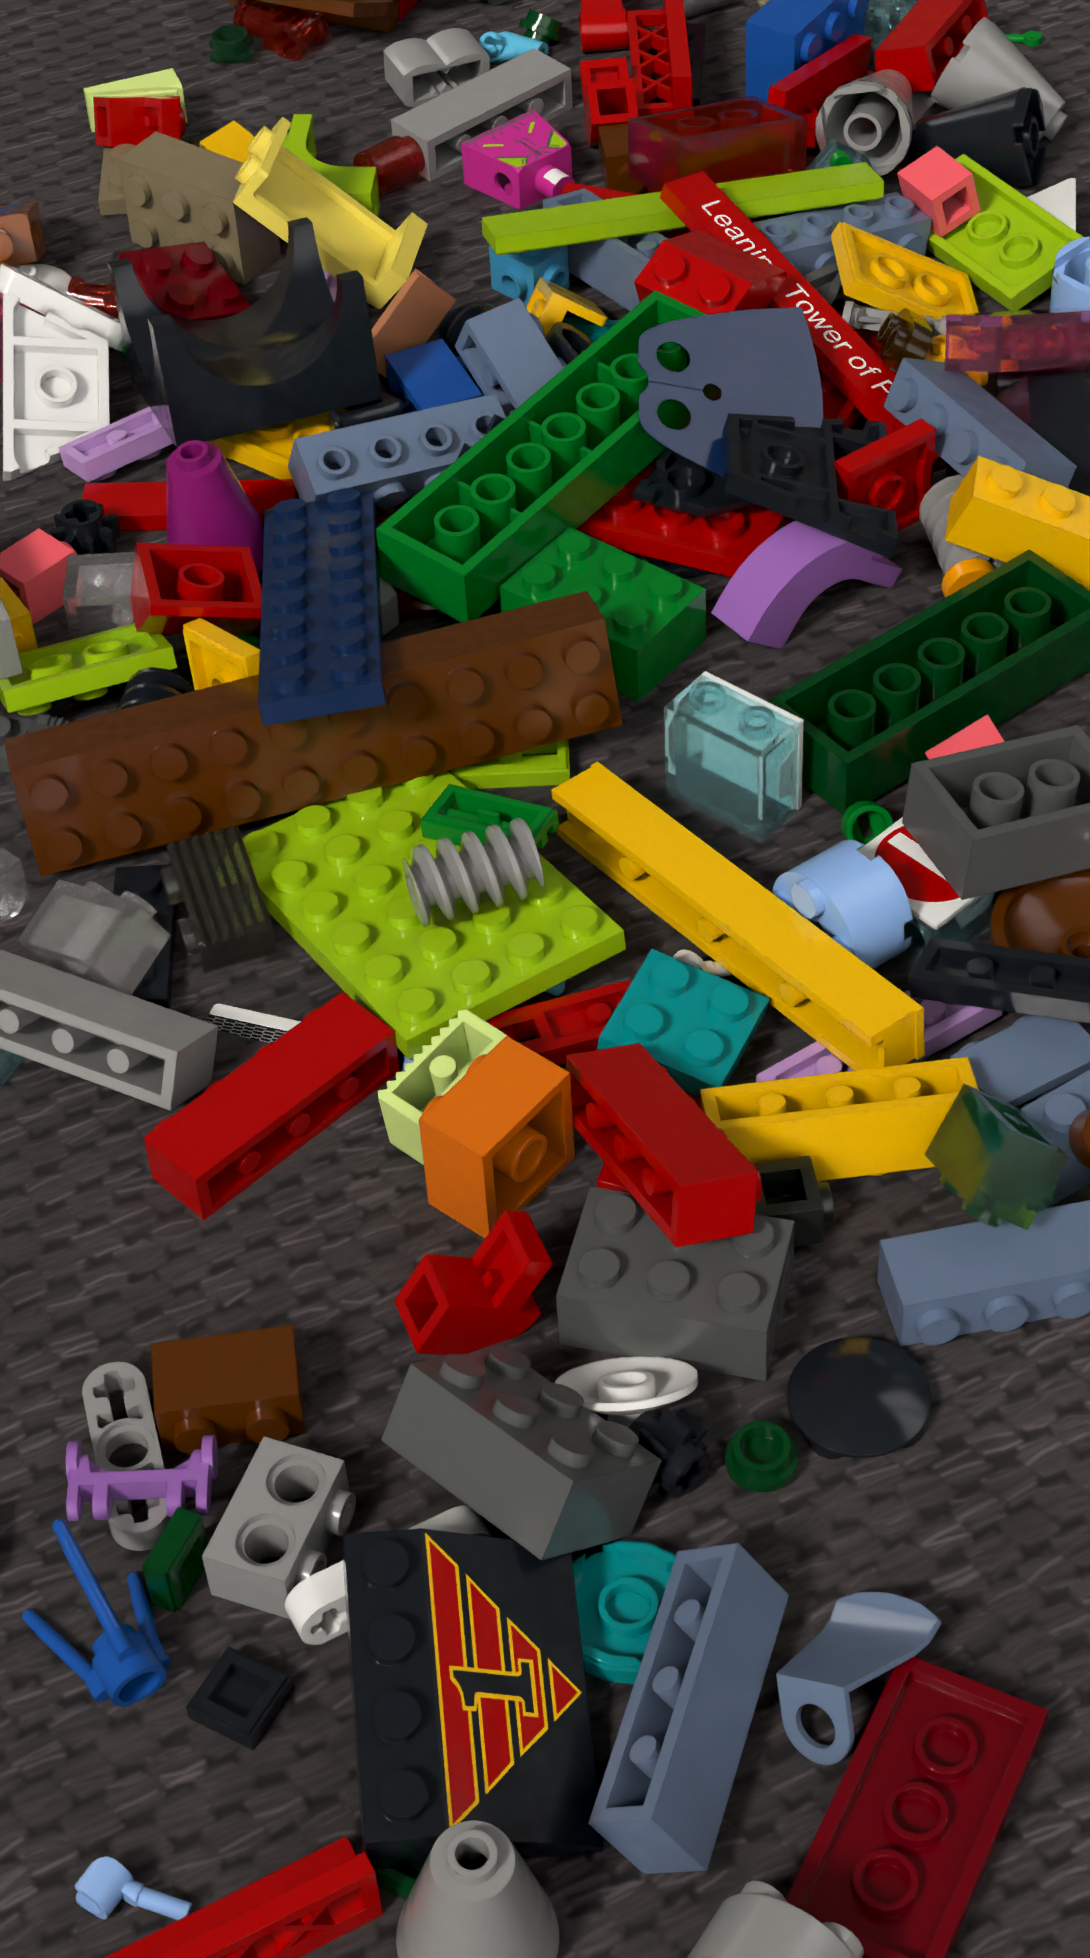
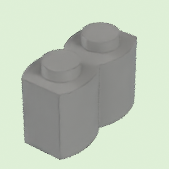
[383,28,490,108]

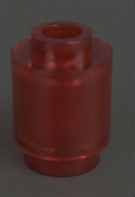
[353,135,425,198]

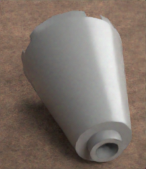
[931,17,1068,141]
[816,69,913,176]
[396,1820,559,1958]

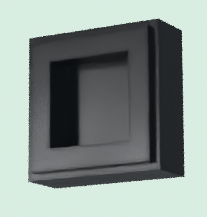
[186,1646,295,1751]

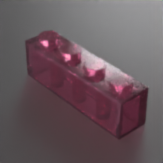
[945,308,1090,372]

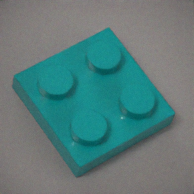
[597,949,770,1098]

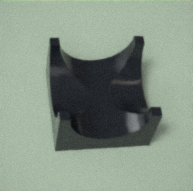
[108,217,382,448]

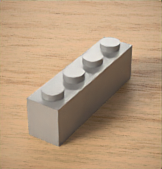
[391,48,573,182]
[0,950,218,1111]

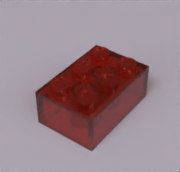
[628,96,807,192]

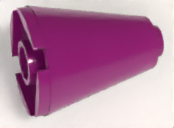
[166,440,264,581]

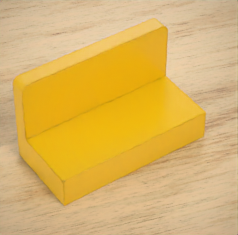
[526,277,608,338]

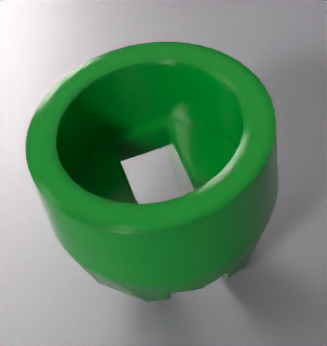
[841,801,893,850]

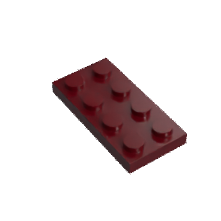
[786,1657,1049,1958]

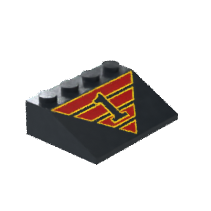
[343,1528,604,1870]

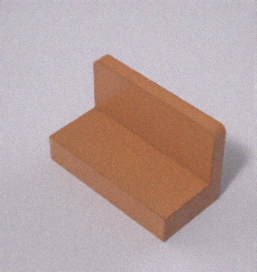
[371,269,456,378]

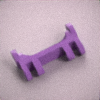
[66,1435,218,1521]

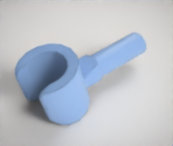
[75,1856,192,1920]

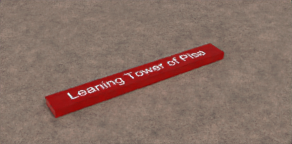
[659,171,947,470]

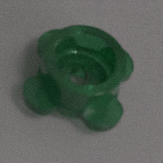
[209,25,254,64]

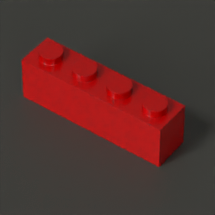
[143,992,400,1221]
[565,1043,762,1248]

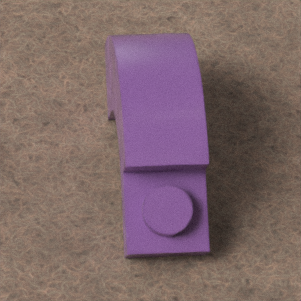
[711,520,902,649]

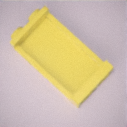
[233,117,428,309]

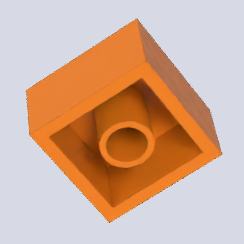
[419,1036,575,1238]

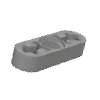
[82,1362,171,1551]

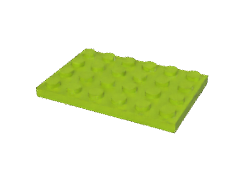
[221,771,626,1060]

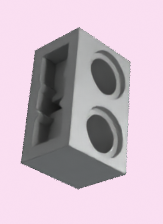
[202,1437,356,1619]

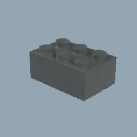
[902,725,1090,900]
[556,1186,795,1381]
[381,1346,662,1560]

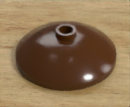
[990,868,1090,958]

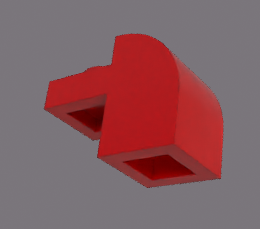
[579,57,639,147]
[93,96,186,147]
[394,1210,553,1356]

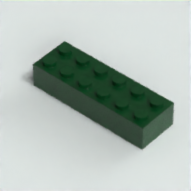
[767,550,1090,815]

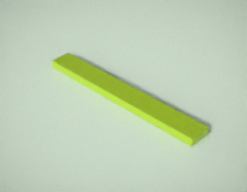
[482,162,884,256]

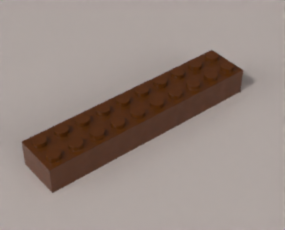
[4,591,623,877]

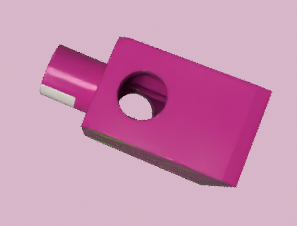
[461,110,575,209]

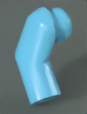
[478,31,548,64]

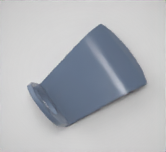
[776,1592,942,1765]

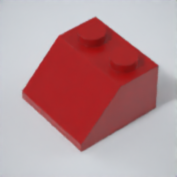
[634,230,787,315]
[130,542,262,636]

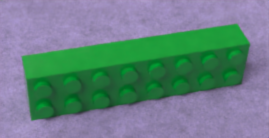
[376,290,722,622]

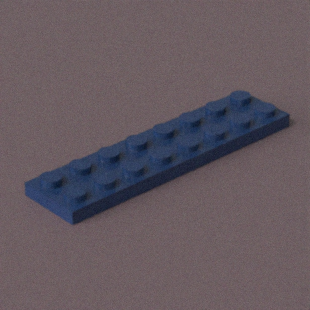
[258,489,386,726]

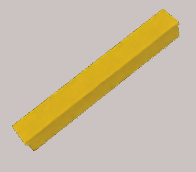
[551,761,925,1070]

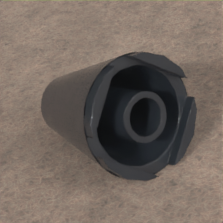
[908,87,1046,188]

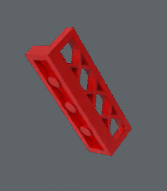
[627,0,692,122]
[763,33,875,149]
[104,1836,383,1958]

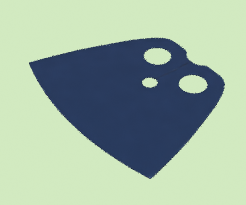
[638,307,823,477]

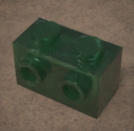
[924,1083,1069,1230]

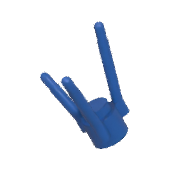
[22,1518,171,1707]

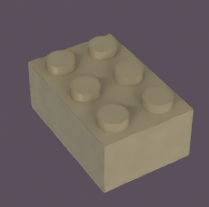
[118,131,281,285]

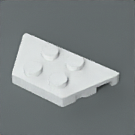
[3,293,110,481]

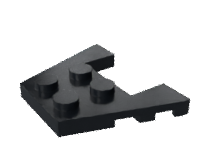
[722,413,899,558]

